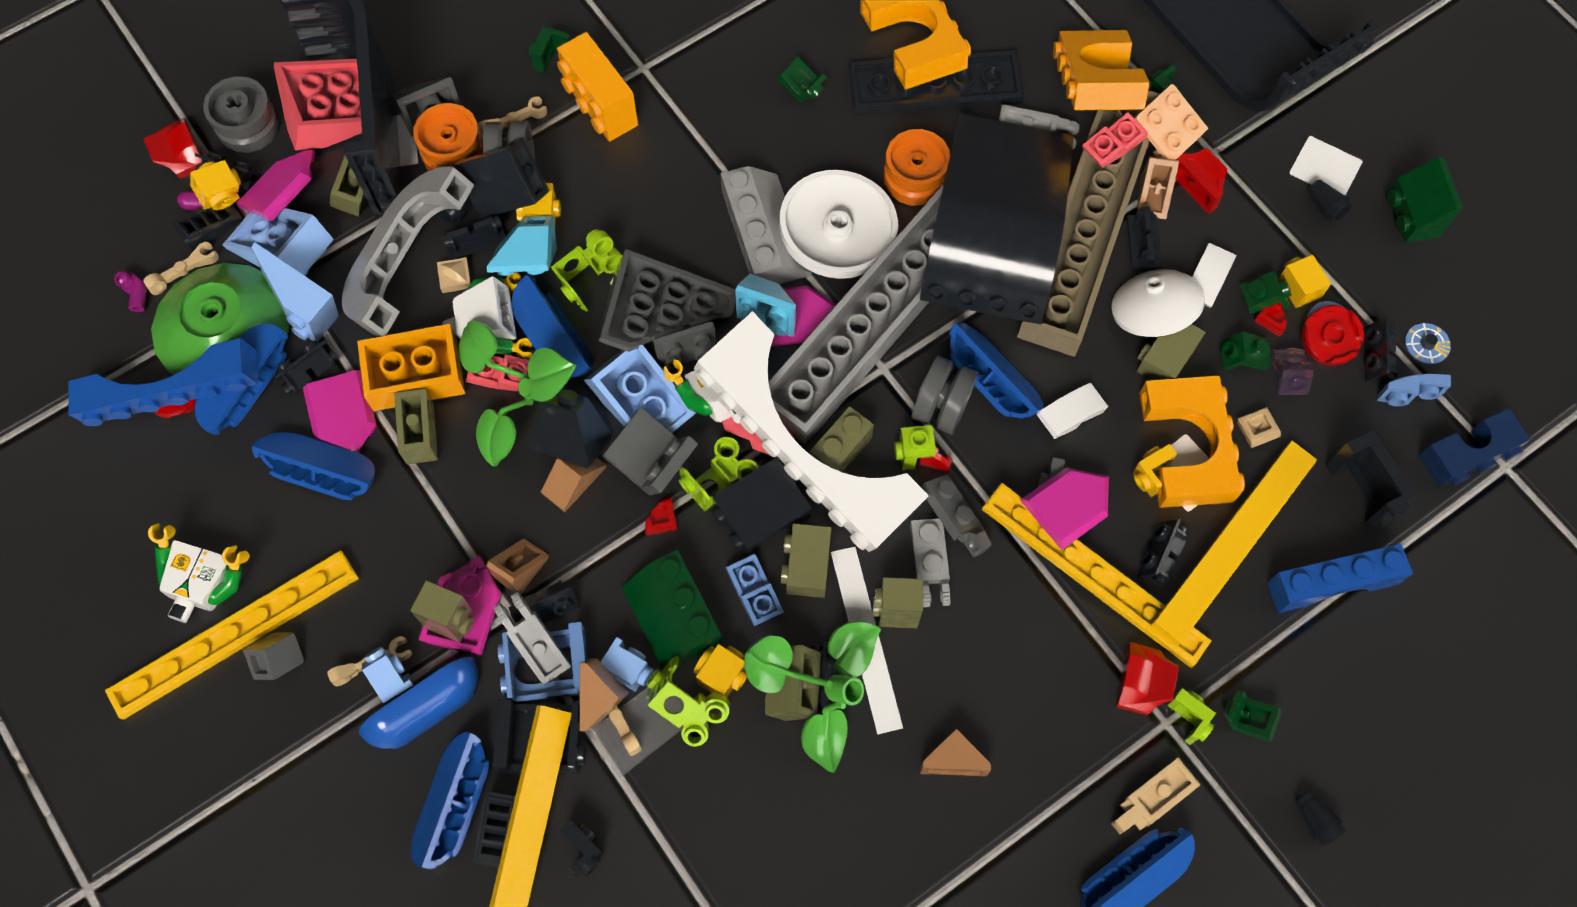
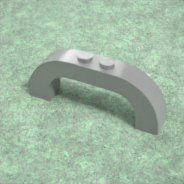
[342,167,474,337]

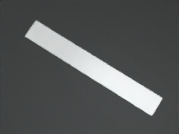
[831,547,903,734]

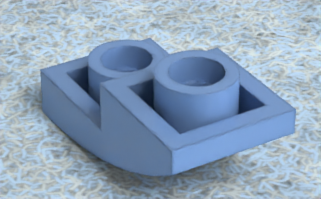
[1377,374,1451,406]
[725,554,783,626]

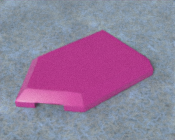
[237,149,315,221]
[770,285,837,347]
[303,370,377,454]
[1020,467,1109,550]
[419,555,501,656]

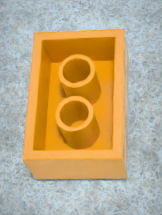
[557,32,638,142]
[357,324,466,411]

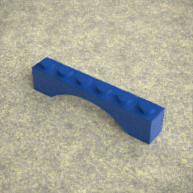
[68,338,258,426]

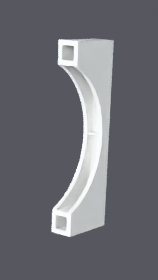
[694,311,928,552]

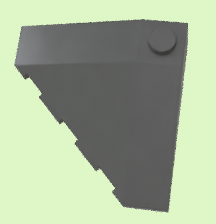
[599,249,736,352]

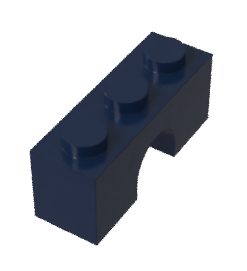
[1419,408,1531,487]

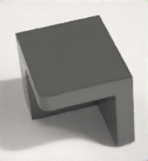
[243,632,304,680]

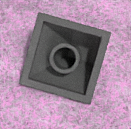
[392,77,461,137]

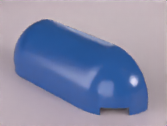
[511,274,594,378]
[949,322,1044,419]
[195,324,288,435]
[252,432,375,500]
[359,657,479,749]
[411,732,489,869]
[1079,828,1195,907]

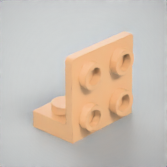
[1134,84,1208,160]

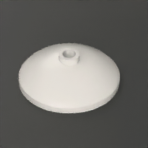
[1111,269,1205,337]

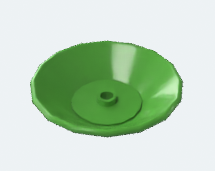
[151,263,290,375]

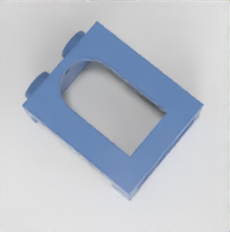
[498,622,588,704]

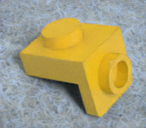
[1133,444,1177,497]

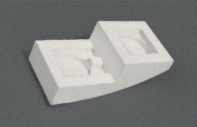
[1192,243,1237,308]
[1037,383,1109,439]

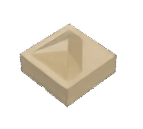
[437,257,471,293]
[1237,407,1281,448]

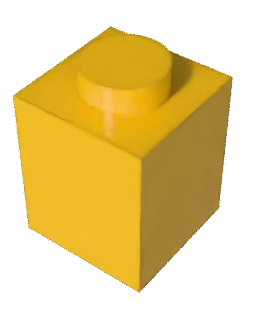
[1279,254,1332,308]

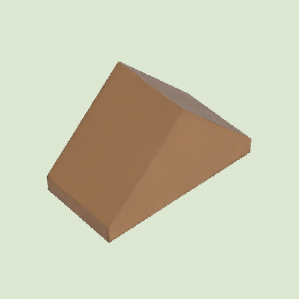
[1136,156,1179,219]
[541,458,607,512]
[486,538,549,595]
[580,658,629,731]
[920,729,991,776]

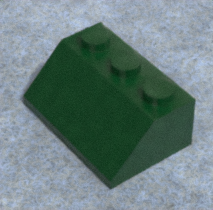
[622,550,722,670]

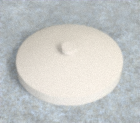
[779,170,898,279]

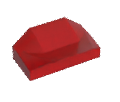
[143,117,202,179]
[1175,148,1228,214]
[1116,642,1179,716]

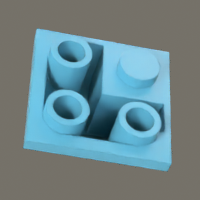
[487,216,557,276]
[735,274,796,337]

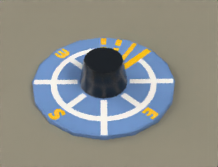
[1405,323,1451,364]

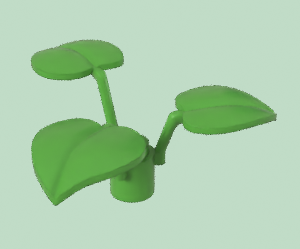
[459,321,576,466]
[744,622,881,773]

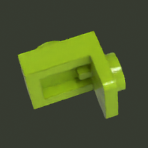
[894,425,936,470]
[1167,688,1216,745]

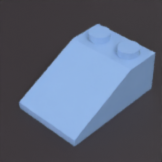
[222,208,334,276]
[251,242,339,342]
[584,345,696,433]

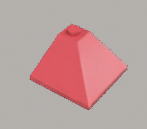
[274,59,362,151]

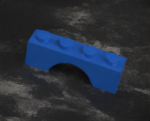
[1267,544,1413,613]

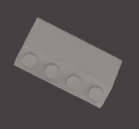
[721,166,812,284]

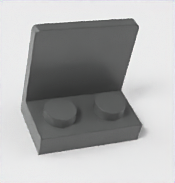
[649,322,716,370]
[603,408,698,495]

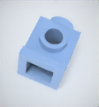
[601,637,654,692]
[362,646,413,703]

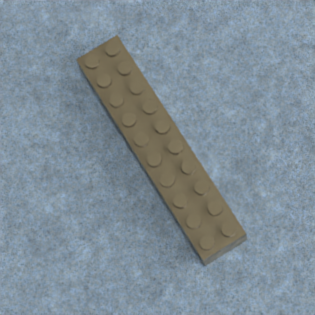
[1017,90,1159,357]

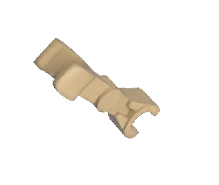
[478,96,547,139]
[144,242,219,295]
[327,637,412,687]
[609,706,642,756]

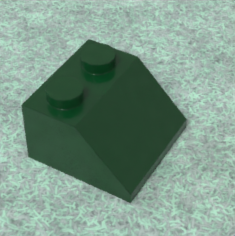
[1387,157,1463,243]

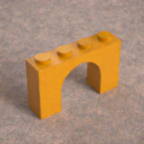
[860,0,971,90]
[1053,30,1149,110]
[1139,376,1245,508]

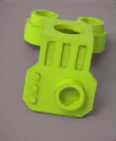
[551,229,622,312]
[679,437,759,512]
[646,656,730,747]

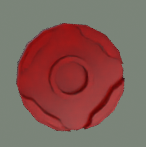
[1301,304,1365,366]

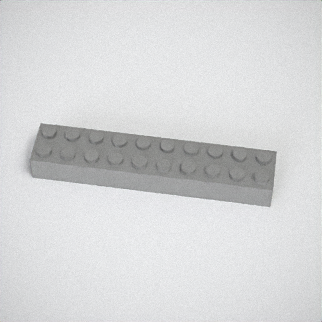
[768,184,944,446]

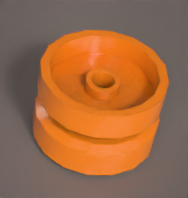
[413,103,483,171]
[883,129,950,206]

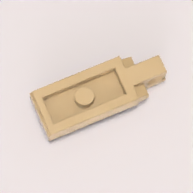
[1111,757,1201,835]

